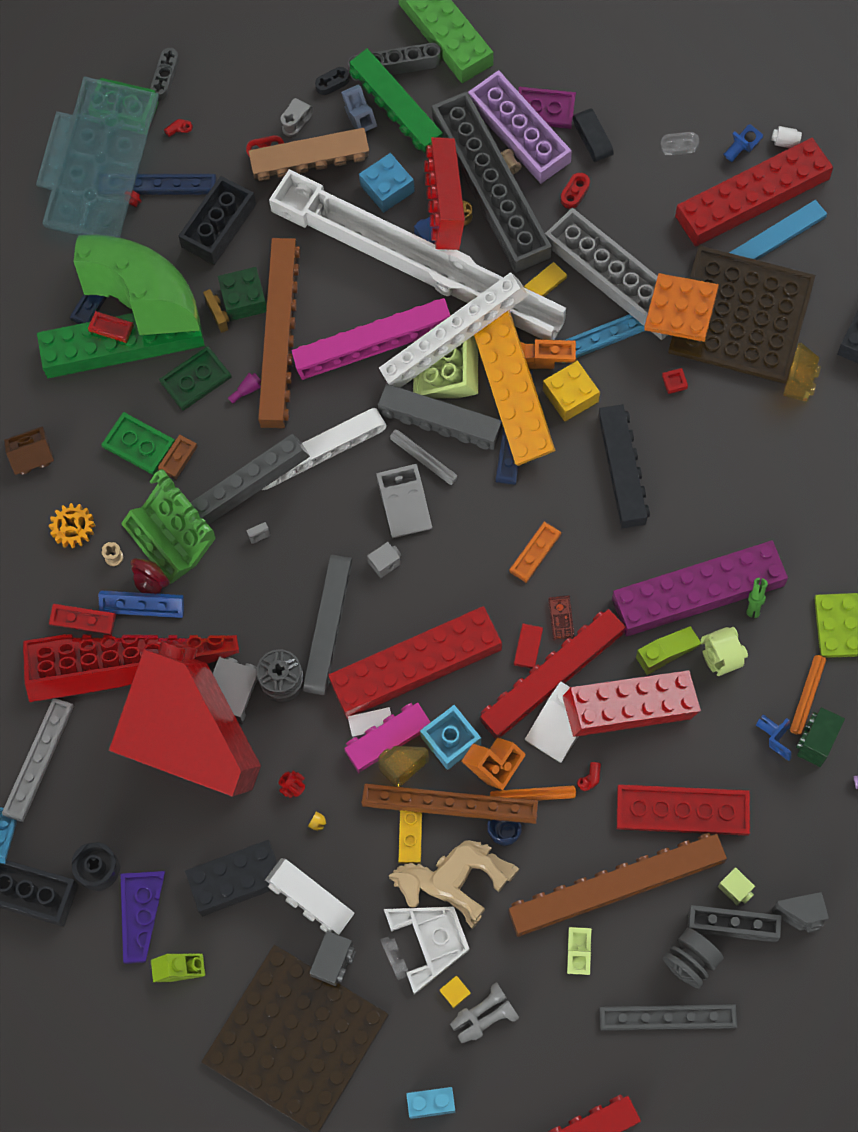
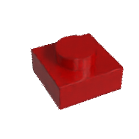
[662,368,688,394]

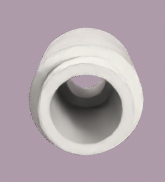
[771,126,802,148]

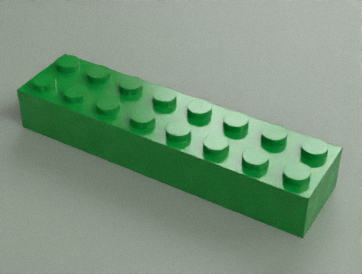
[37,309,205,378]

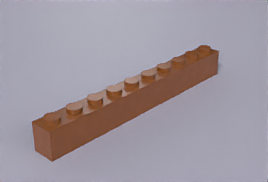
[259,238,300,428]
[509,833,727,937]

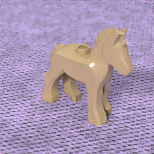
[389,840,519,929]

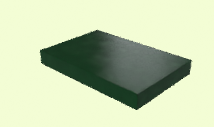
[159,346,232,411]

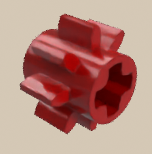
[278,770,305,798]

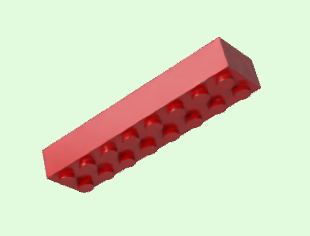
[675,137,833,247]
[328,606,502,719]

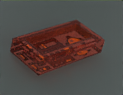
[548,595,575,640]

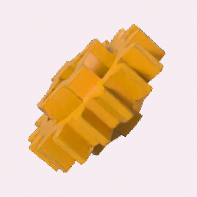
[49,503,95,548]

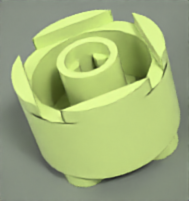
[701,627,748,676]

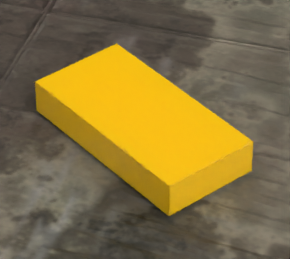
[524,262,567,297]

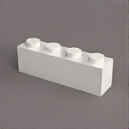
[265,858,355,935]

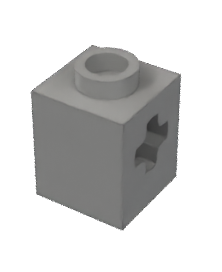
[367,542,401,579]

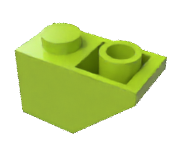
[151,954,205,982]

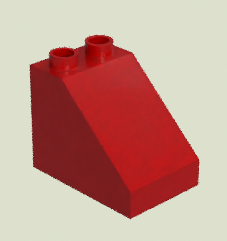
[109,641,261,797]

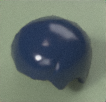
[487,820,522,846]

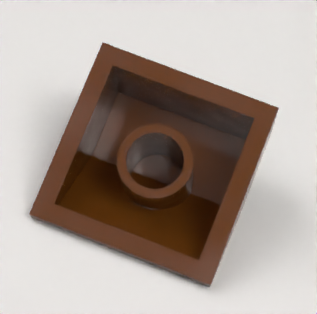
[4,426,54,475]

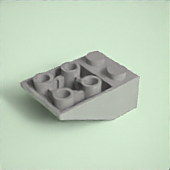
[376,464,432,539]

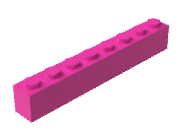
[291,298,451,380]

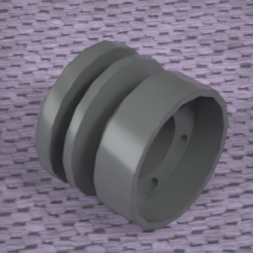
[256,649,304,702]
[662,928,724,989]

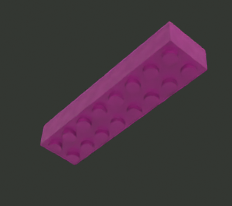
[612,540,788,637]

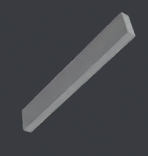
[2,698,74,822]

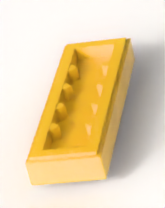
[399,810,422,864]

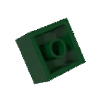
[218,267,267,321]
[796,707,845,767]

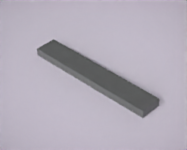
[599,1004,737,1031]

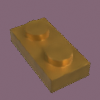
[203,289,229,333]

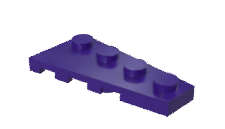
[121,871,165,964]

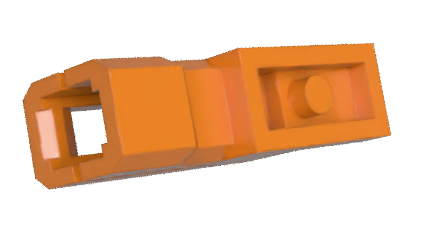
[520,339,576,369]

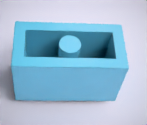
[406,1087,456,1119]

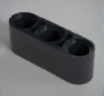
[573,108,614,162]

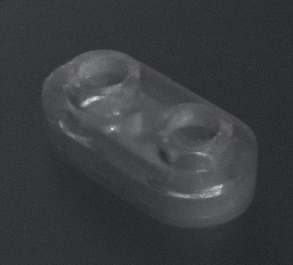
[660,132,700,155]
[380,936,408,981]

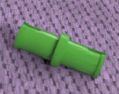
[746,578,768,618]

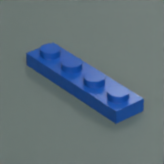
[98,591,184,618]

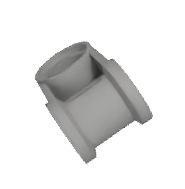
[281,98,313,137]

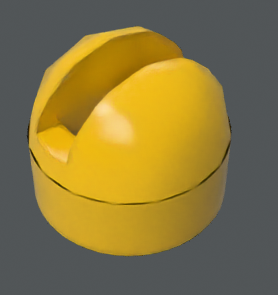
[308,811,326,831]

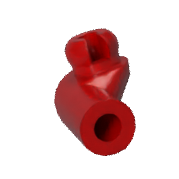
[164,119,193,137]
[577,762,601,791]

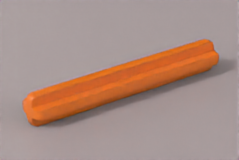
[790,655,826,735]
[490,785,576,801]

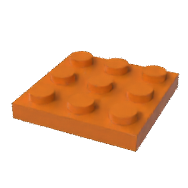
[644,273,719,342]

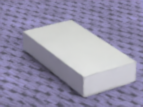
[348,707,391,739]

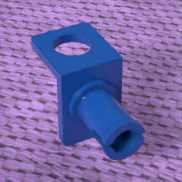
[723,124,763,162]
[756,715,791,761]

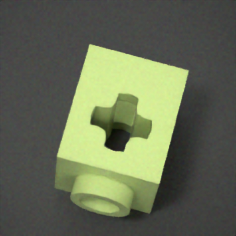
[718,867,755,906]

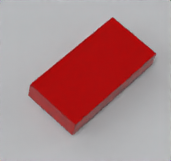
[88,311,134,343]
[514,623,543,669]

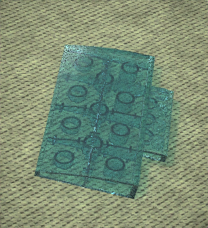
[36,76,159,238]

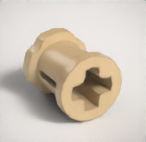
[501,149,522,175]
[102,542,124,567]

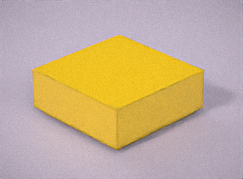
[439,976,471,1008]

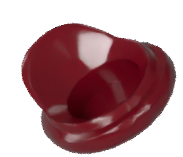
[130,558,170,594]

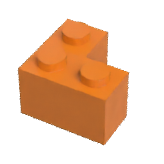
[461,737,526,790]

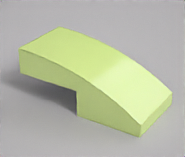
[567,927,592,975]

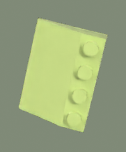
[413,335,478,399]

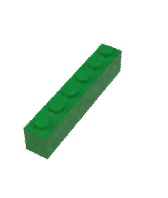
[349,48,443,154]

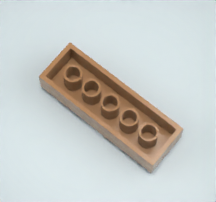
[248,128,369,181]

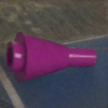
[228,373,261,404]

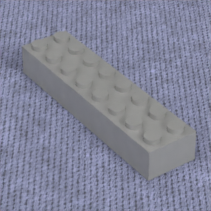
[545,208,667,340]

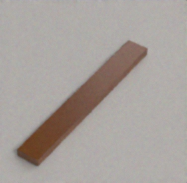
[362,784,538,824]

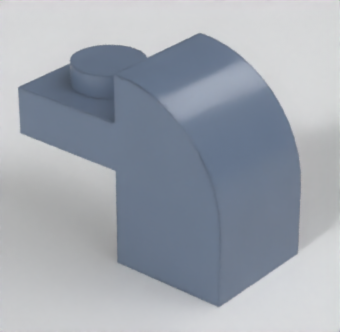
[341,84,377,131]

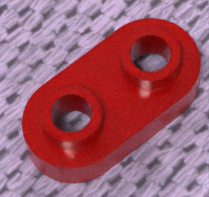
[246,135,284,157]
[561,173,590,209]

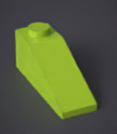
[636,626,701,675]

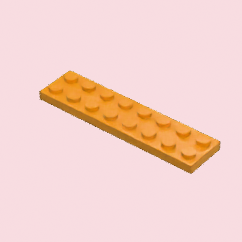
[474,310,556,466]

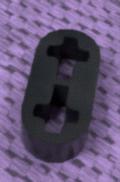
[315,67,350,95]

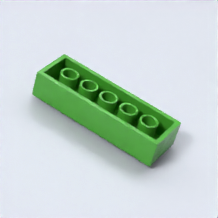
[399,0,494,84]

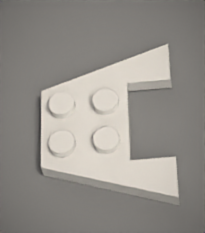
[384,907,470,995]

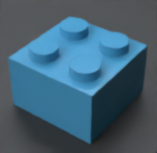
[359,153,415,213]

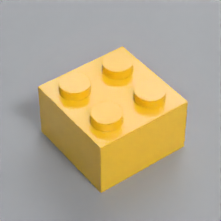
[543,360,600,421]

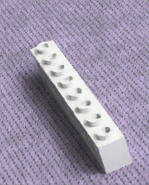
[379,272,529,388]

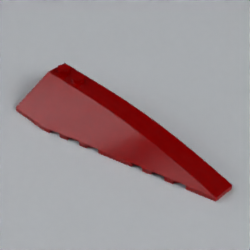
[23,634,239,702]

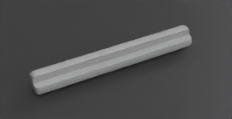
[390,430,457,485]

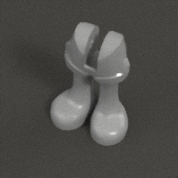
[450,982,519,1043]

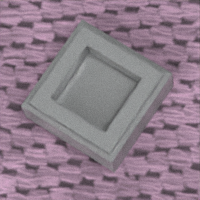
[246,522,270,544]

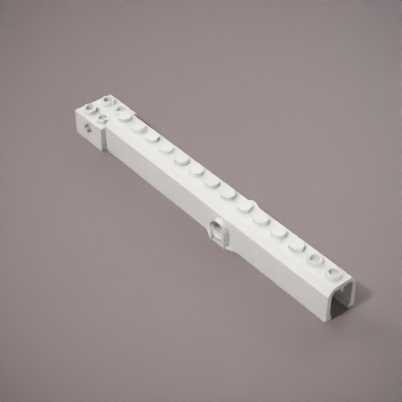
[269,169,566,340]

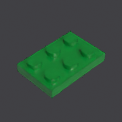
[101,412,175,475]

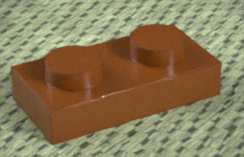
[158,434,198,479]

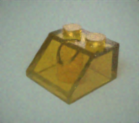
[783,343,821,402]
[378,746,429,787]

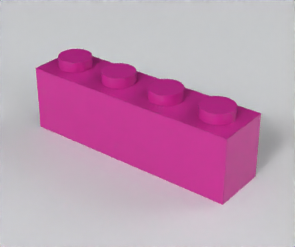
[345,703,431,773]

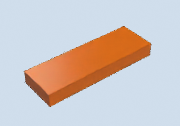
[509,521,562,583]

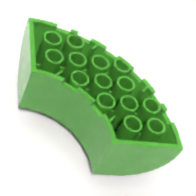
[74,235,200,335]

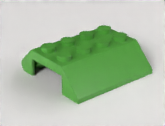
[121,469,216,584]

